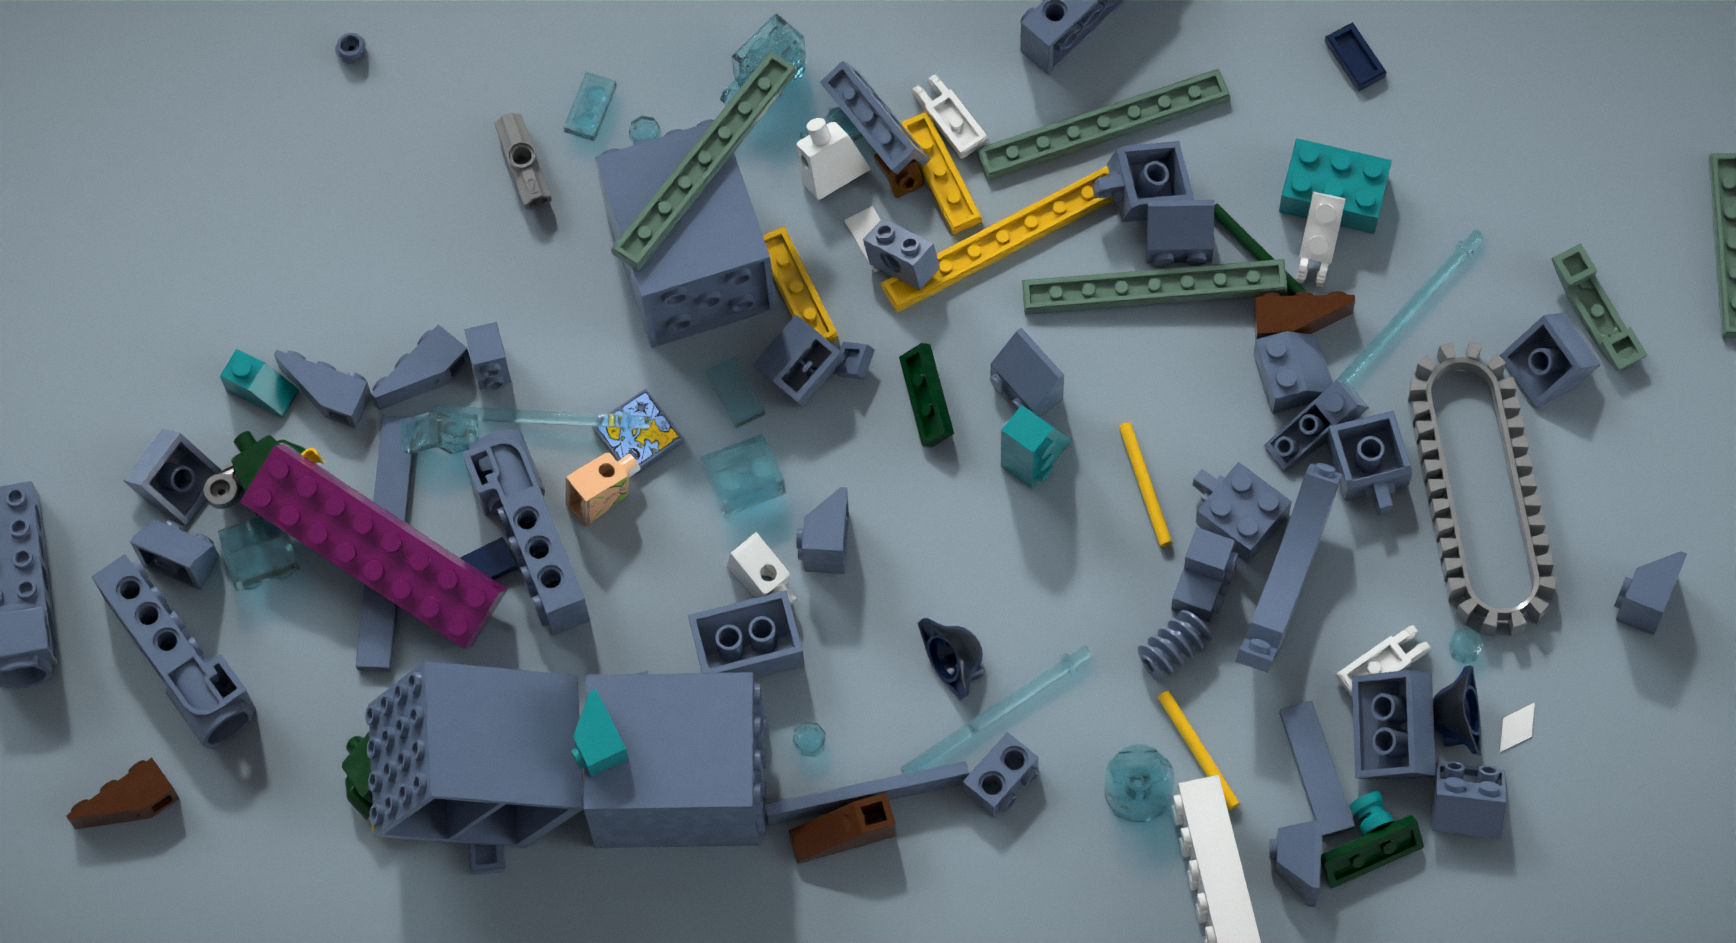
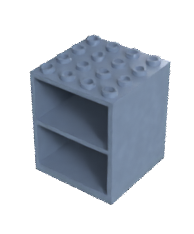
[595,119,776,348]
[365,661,584,848]
[584,672,766,848]

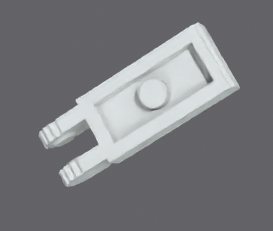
[912,75,988,159]
[1296,192,1346,288]
[1336,625,1431,697]

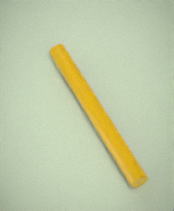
[1119,422,1173,547]
[1157,690,1240,811]

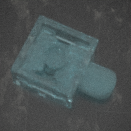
[720,13,807,105]

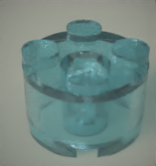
[1104,744,1174,822]

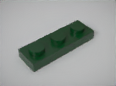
[899,343,954,448]
[1321,814,1424,889]

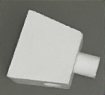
[796,118,871,201]
[727,532,797,605]

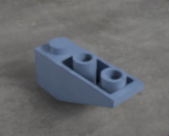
[371,324,471,410]
[274,349,371,428]
[1264,379,1369,471]

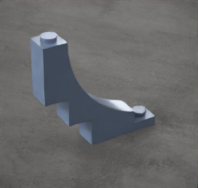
[1235,463,1342,673]

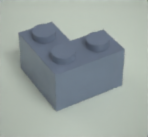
[1171,527,1238,622]

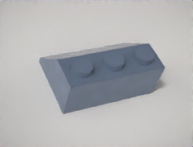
[688,590,805,679]
[1352,670,1436,779]

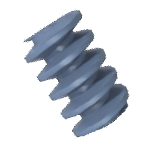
[1138,610,1214,682]

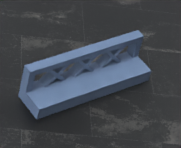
[820,61,931,174]

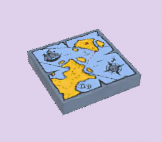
[592,388,684,478]

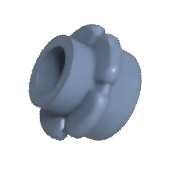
[335,33,367,64]

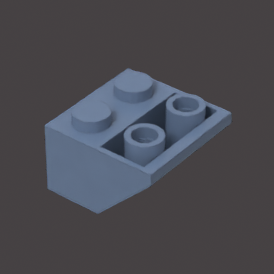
[753,315,846,407]
[1432,761,1506,839]

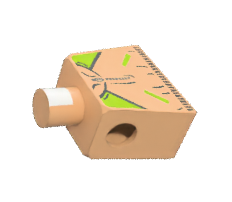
[565,453,640,527]

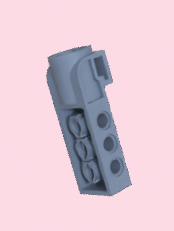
[1020,0,1127,75]
[462,429,590,635]
[0,481,58,689]
[91,554,256,748]

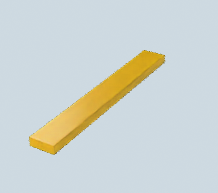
[880,166,1114,313]

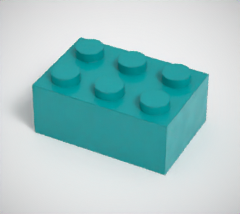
[1279,138,1392,234]

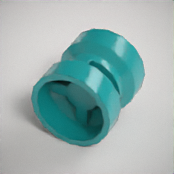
[1349,791,1395,836]

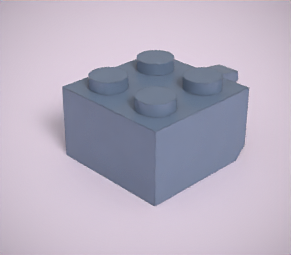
[1092,141,1194,222]
[1326,410,1412,515]
[1192,462,1292,564]

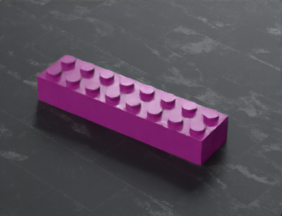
[240,444,508,649]

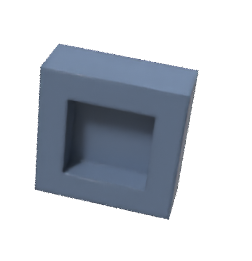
[833,342,875,380]

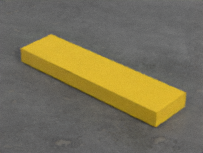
[901,112,982,235]
[763,226,838,343]

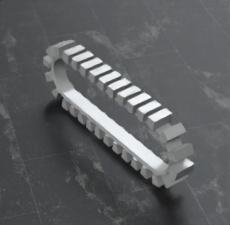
[1408,342,1556,637]

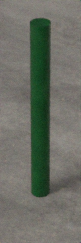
[1214,203,1307,296]

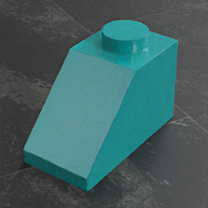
[220,349,299,418]
[571,689,629,777]

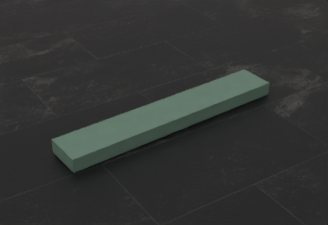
[1709,153,1736,338]

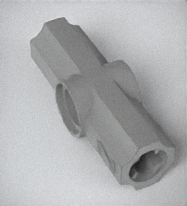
[495,112,552,210]

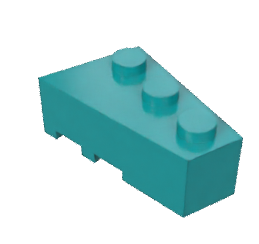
[1001,405,1072,489]

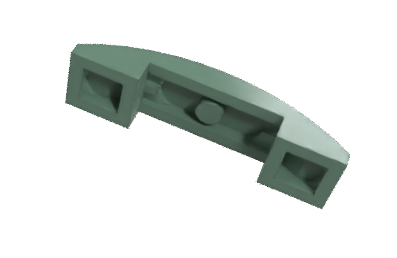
[1551,243,1647,371]

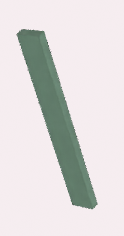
[611,51,798,272]
[976,69,1231,181]
[1022,259,1287,315]

